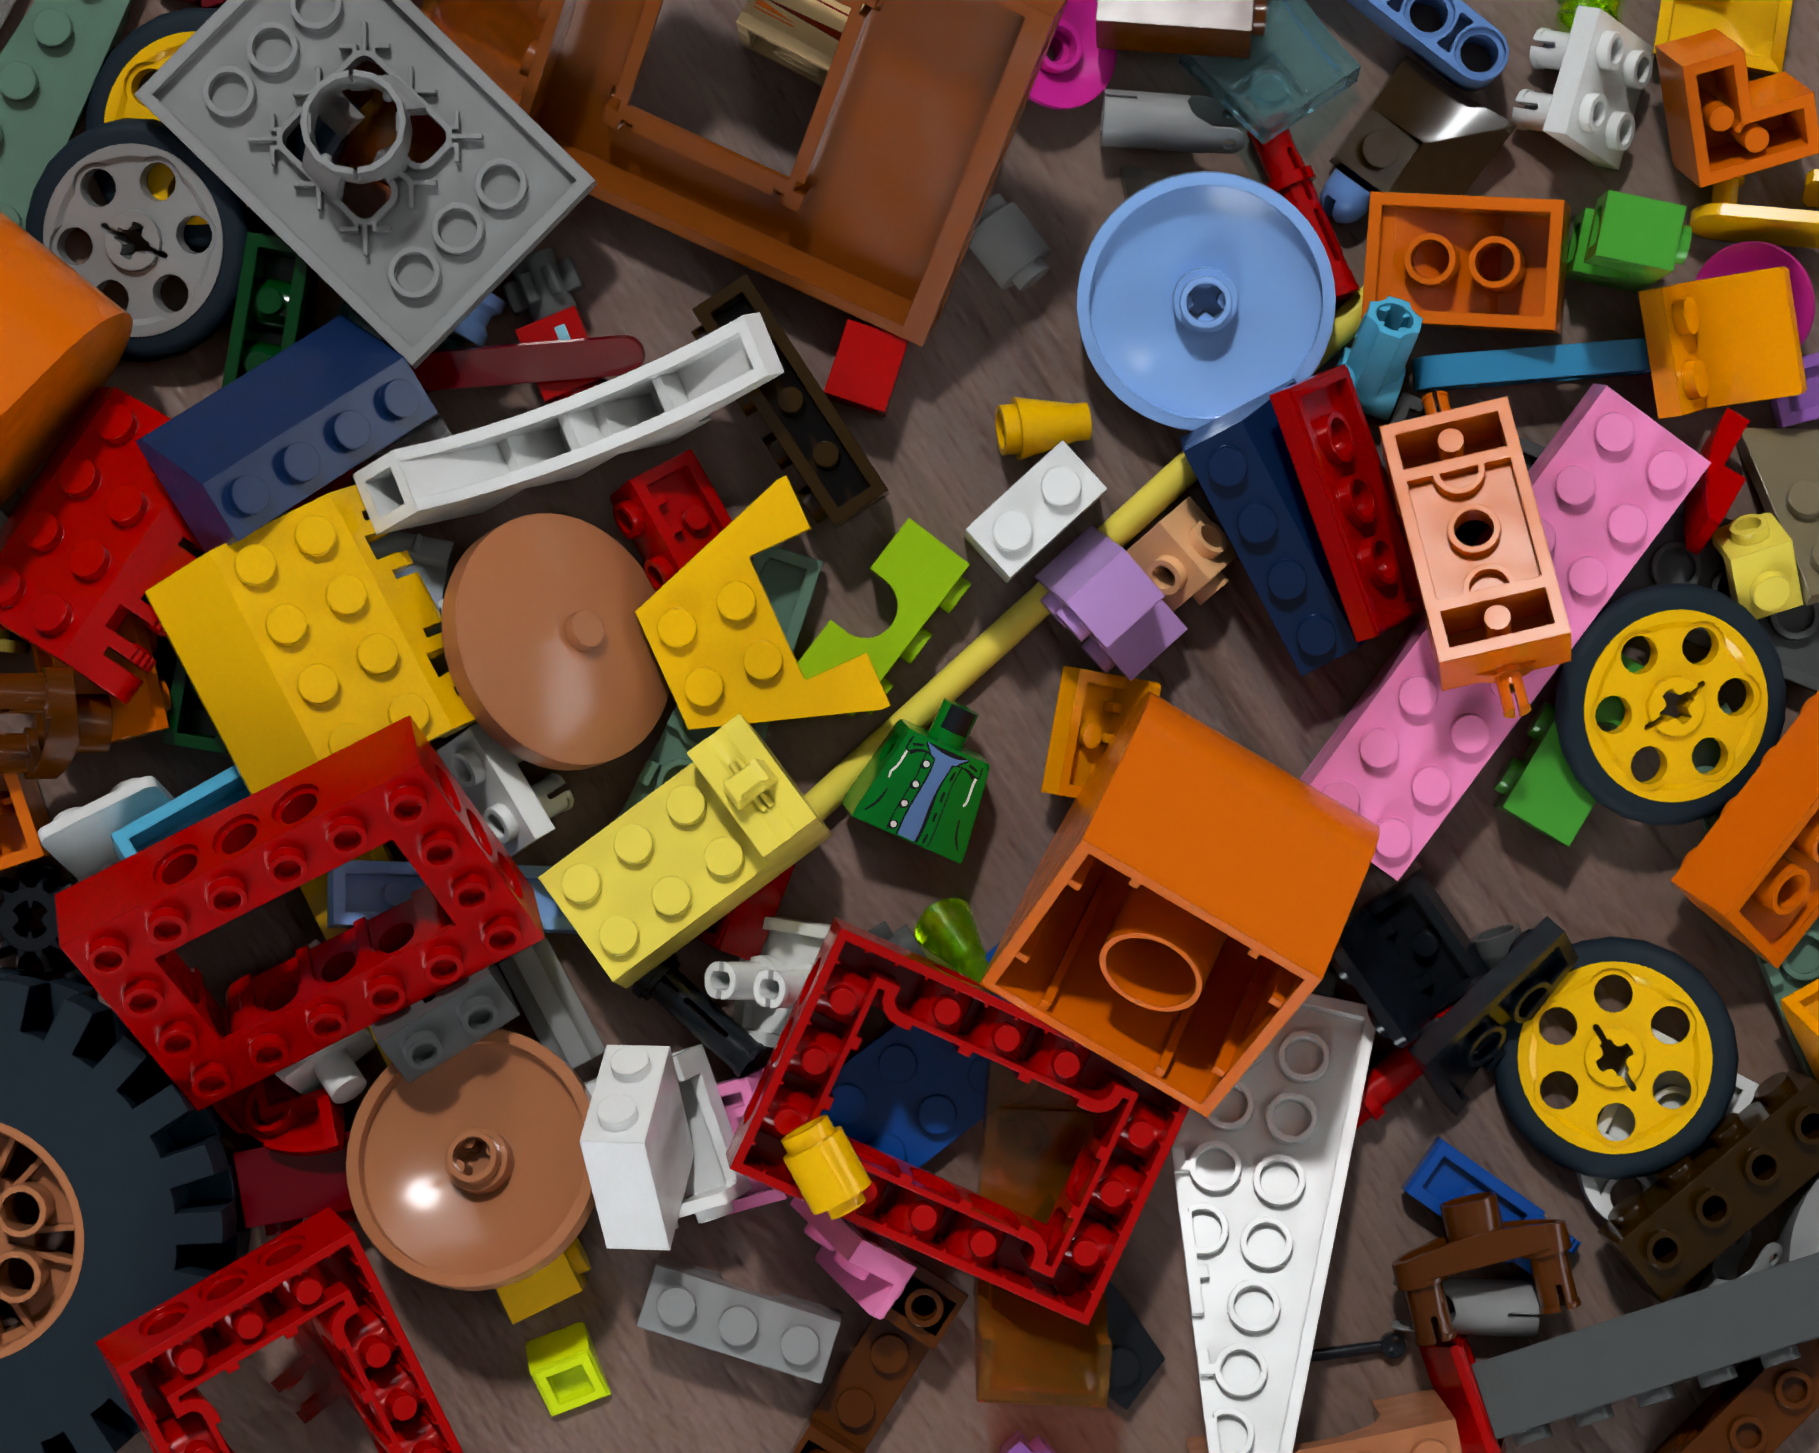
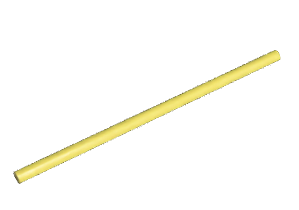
[804,285,1364,820]

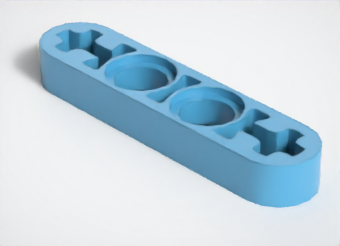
[1412,338,1651,392]

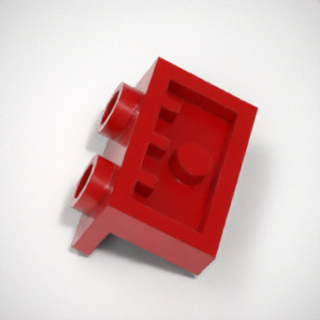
[610,449,753,592]

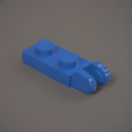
[1401,1136,1581,1275]

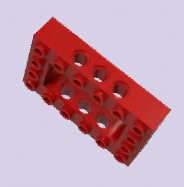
[55,715,545,1111]
[726,917,1190,1326]
[95,1207,463,1453]

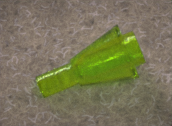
[915,898,989,982]

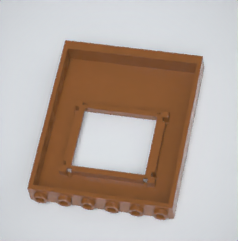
[513,0,1068,347]

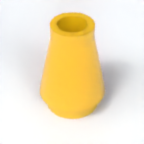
[995,397,1092,460]

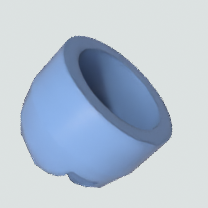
[1320,169,1370,224]

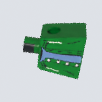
[842,698,990,864]

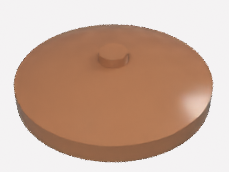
[441,513,670,771]
[346,1029,595,1291]

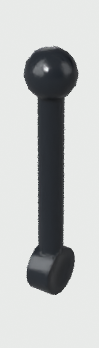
[1310,1331,1406,1362]

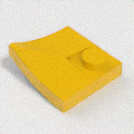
[1653,0,1793,76]

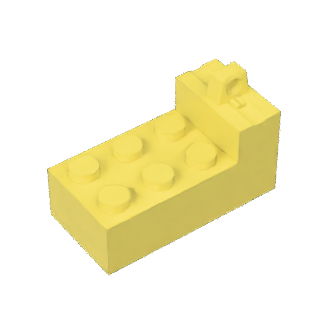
[538,713,833,989]

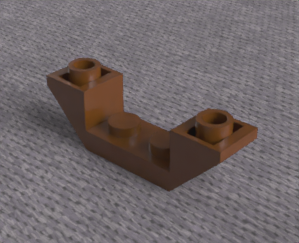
[790,1260,969,1453]

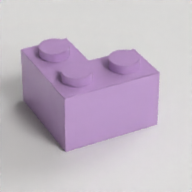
[1035,525,1187,681]

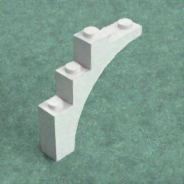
[352,312,784,535]

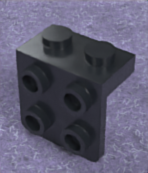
[1331,869,1490,1048]

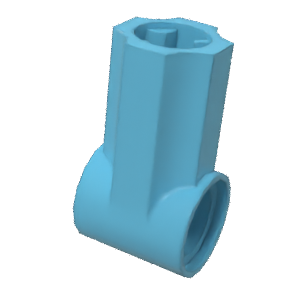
[1336,296,1423,421]

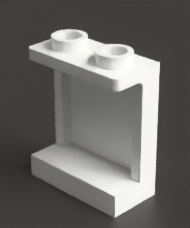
[584,1044,752,1229]

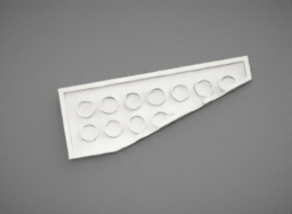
[1171,993,1376,1453]

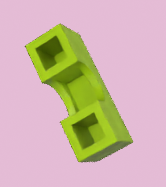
[798,518,972,718]

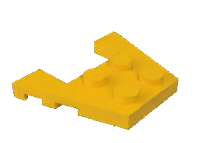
[635,475,891,730]

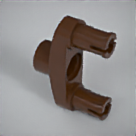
[0,666,112,779]
[1392,1191,1581,1346]

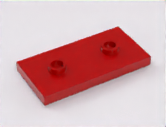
[1269,364,1424,642]

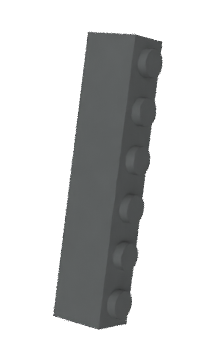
[1471,1252,1819,1448]

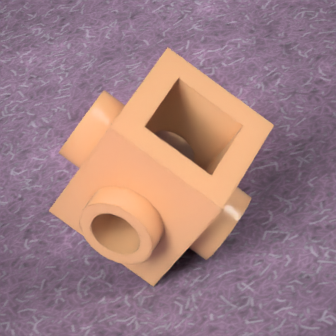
[1127,496,1238,612]

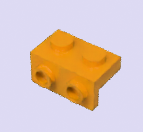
[1041,666,1161,798]

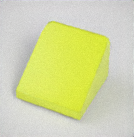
[525,1322,611,1417]

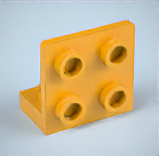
[1638,266,1807,419]

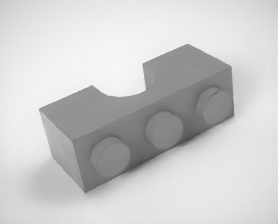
[637,1254,842,1384]

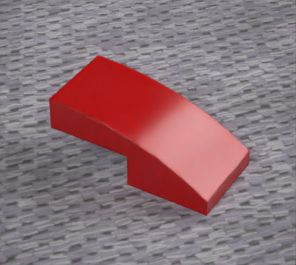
[1684,408,1750,556]

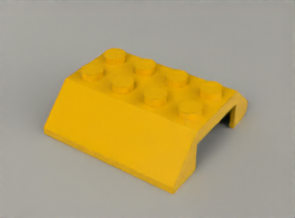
[144,484,476,795]

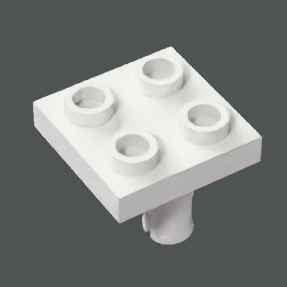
[1512,5,1653,170]
[436,723,574,857]
[704,916,831,1048]

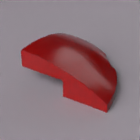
[212,1073,345,1156]

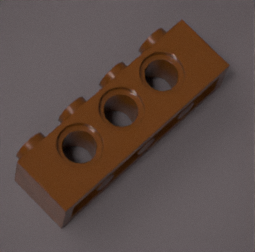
[1652,1339,1819,1453]

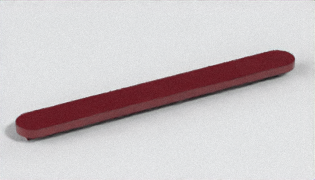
[408,335,645,391]

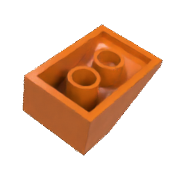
[1361,191,1571,335]

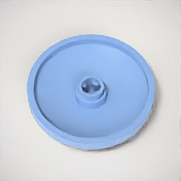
[1077,171,1336,431]

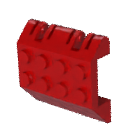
[0,387,205,705]

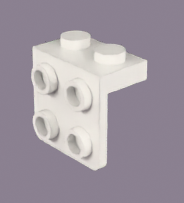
[37,776,175,882]

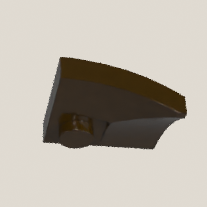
[1329,55,1517,195]

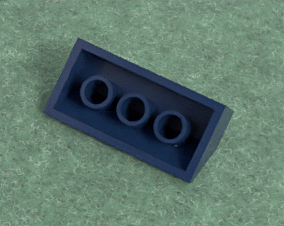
[135,314,438,553]
[1180,379,1368,677]

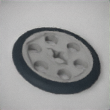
[26,118,252,362]

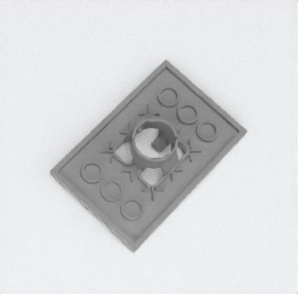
[134,0,597,369]

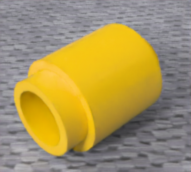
[781,1115,872,1220]

